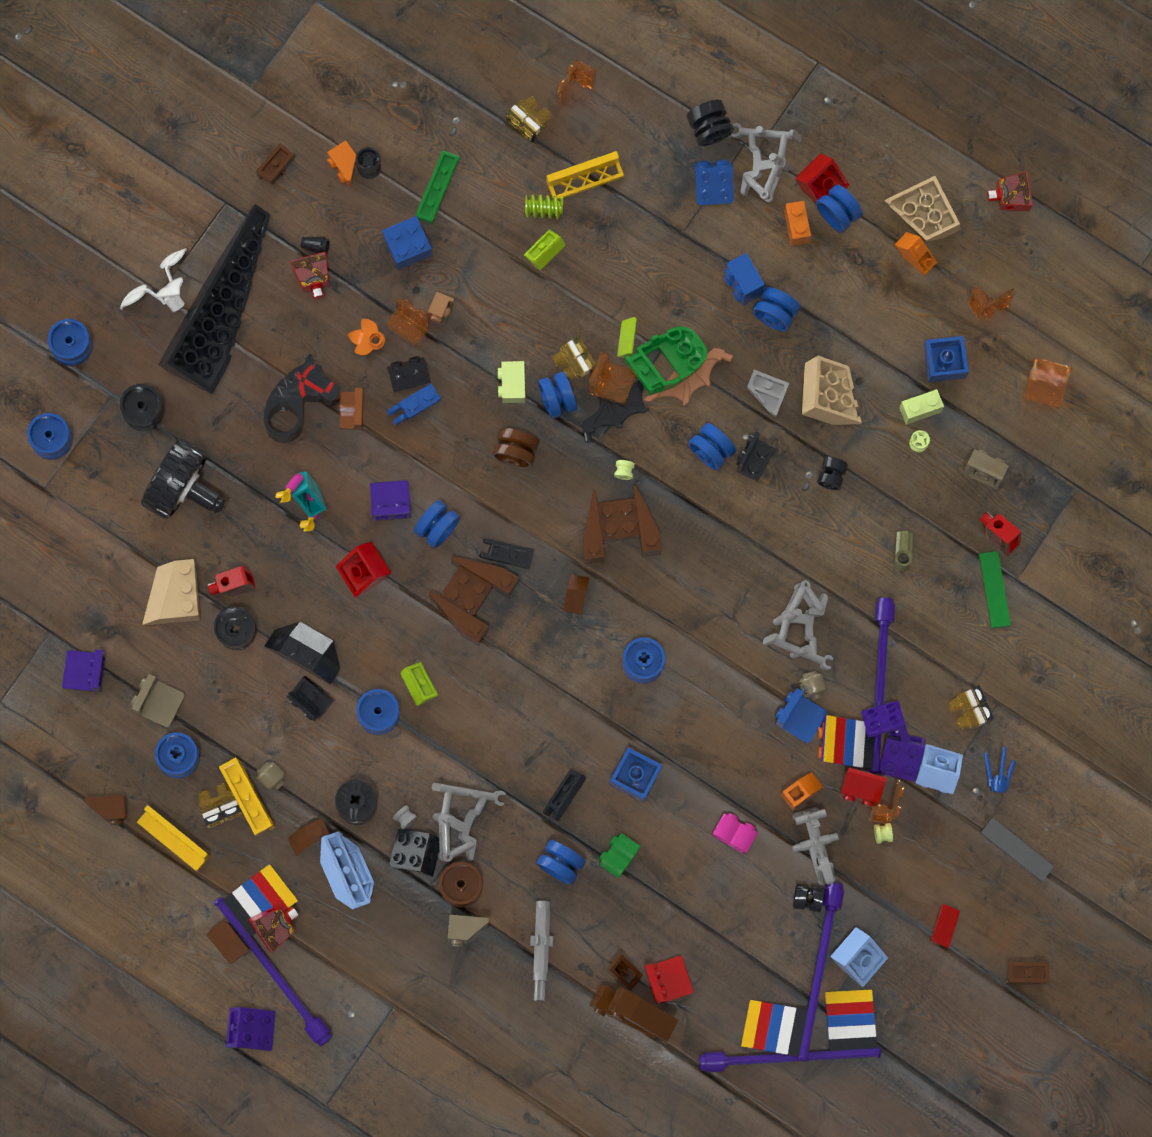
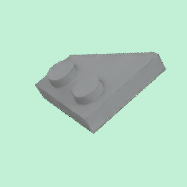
[747,370,789,418]

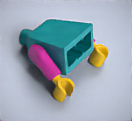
[275,471,327,531]

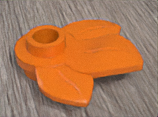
[348,319,385,355]

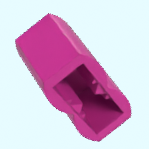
[712,813,758,855]

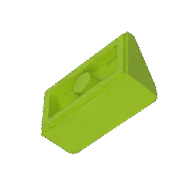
[524,229,565,270]
[617,317,637,358]
[400,662,438,706]

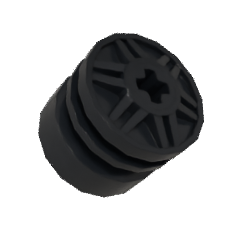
[686,99,734,146]
[214,607,257,650]
[335,780,377,825]

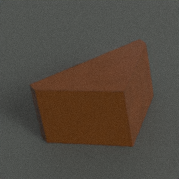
[563,574,589,615]
[607,954,643,991]

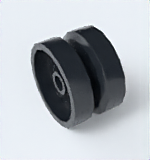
[120,384,164,431]

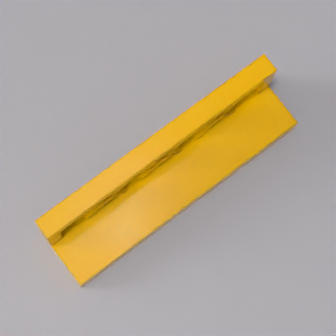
[546,151,624,200]
[219,757,276,836]
[137,805,210,872]

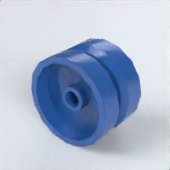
[816,185,863,233]
[752,287,801,332]
[48,319,93,366]
[538,371,577,419]
[27,413,73,460]
[688,423,736,471]
[413,500,461,549]
[622,638,665,684]
[356,689,400,736]
[155,733,200,779]
[536,840,586,886]

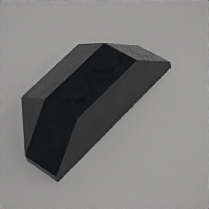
[264,622,340,685]

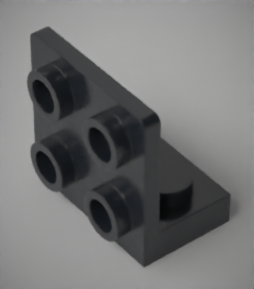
[736,430,775,482]
[389,829,439,877]

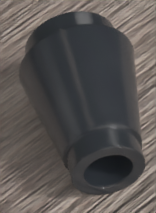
[301,236,330,254]

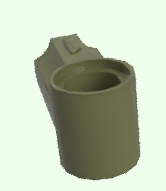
[894,531,913,572]

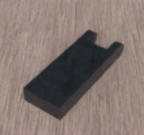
[479,538,534,569]
[543,769,586,820]

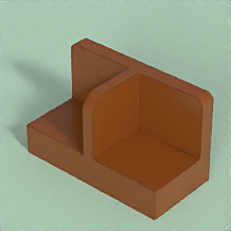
[339,388,364,430]

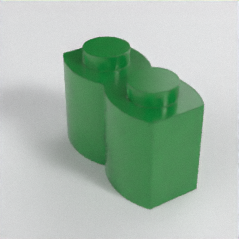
[598,833,641,880]

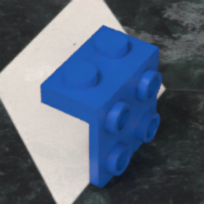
[694,159,734,205]
[775,688,827,743]

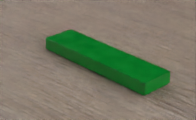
[415,150,460,224]
[979,551,1011,629]

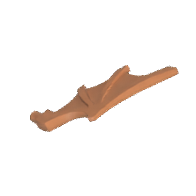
[643,348,733,407]

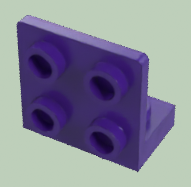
[370,480,411,521]
[62,649,106,692]
[862,701,910,744]
[879,731,925,782]
[226,1007,275,1051]

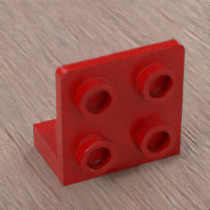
[644,956,694,1005]

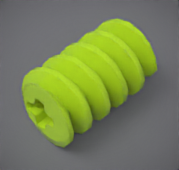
[525,194,564,220]

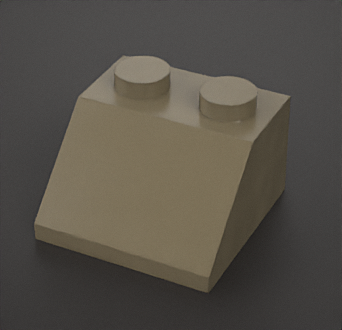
[962,449,1009,490]
[447,915,490,947]

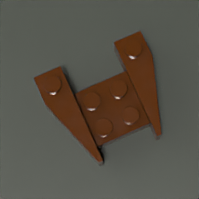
[583,486,662,564]
[429,556,519,646]
[589,984,678,1042]

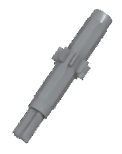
[530,901,554,1001]

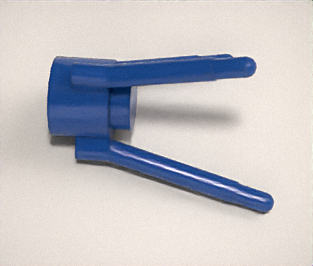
[984,747,1015,793]

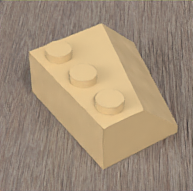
[884,176,960,241]
[802,356,862,425]
[142,559,200,625]

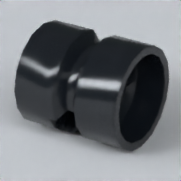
[356,147,381,179]
[817,456,848,491]
[793,883,824,913]

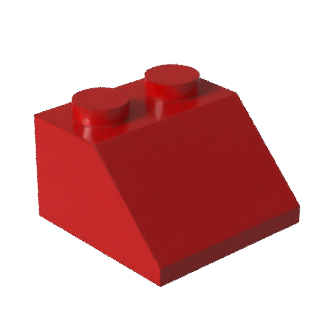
[795,153,850,203]
[335,541,391,598]
[840,768,887,808]

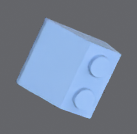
[916,744,963,794]
[830,927,888,987]

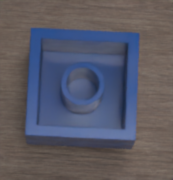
[382,216,432,270]
[723,253,765,306]
[923,336,969,382]
[609,747,663,803]

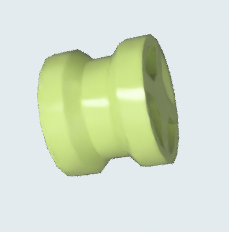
[909,430,930,452]
[614,460,635,480]
[874,823,893,844]

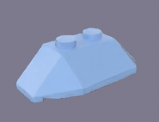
[320,832,374,909]

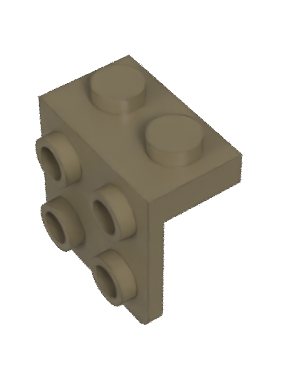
[131,674,185,728]

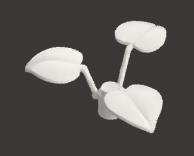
[120,248,187,312]

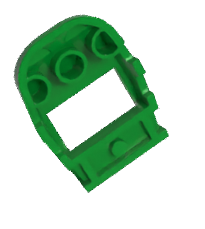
[625,326,707,396]

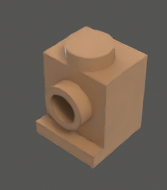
[428,292,454,324]

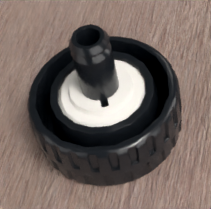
[141,438,226,519]

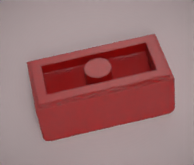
[930,904,960,948]

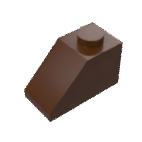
[85,795,127,825]
[288,818,330,856]

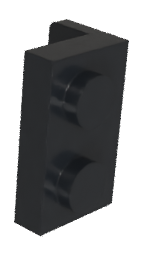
[387,356,431,392]
[286,676,334,721]

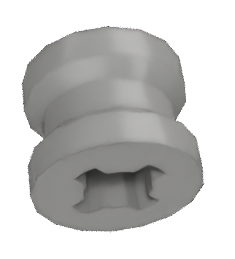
[393,805,417,829]

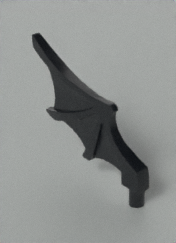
[582,380,649,443]

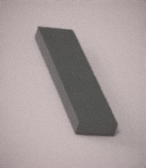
[980,818,1055,882]

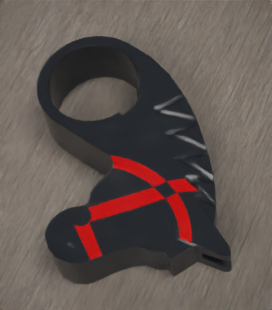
[264,354,340,443]

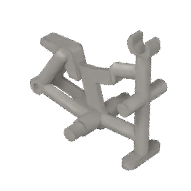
[731,123,802,203]
[763,580,833,671]
[432,783,506,862]
[792,807,839,886]

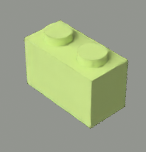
[498,361,525,403]
[899,389,944,425]

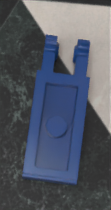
[387,383,441,425]

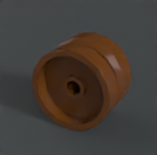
[492,428,539,468]
[439,862,483,908]

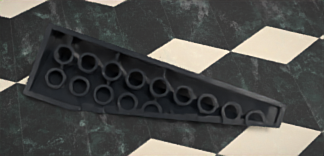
[158,204,270,394]

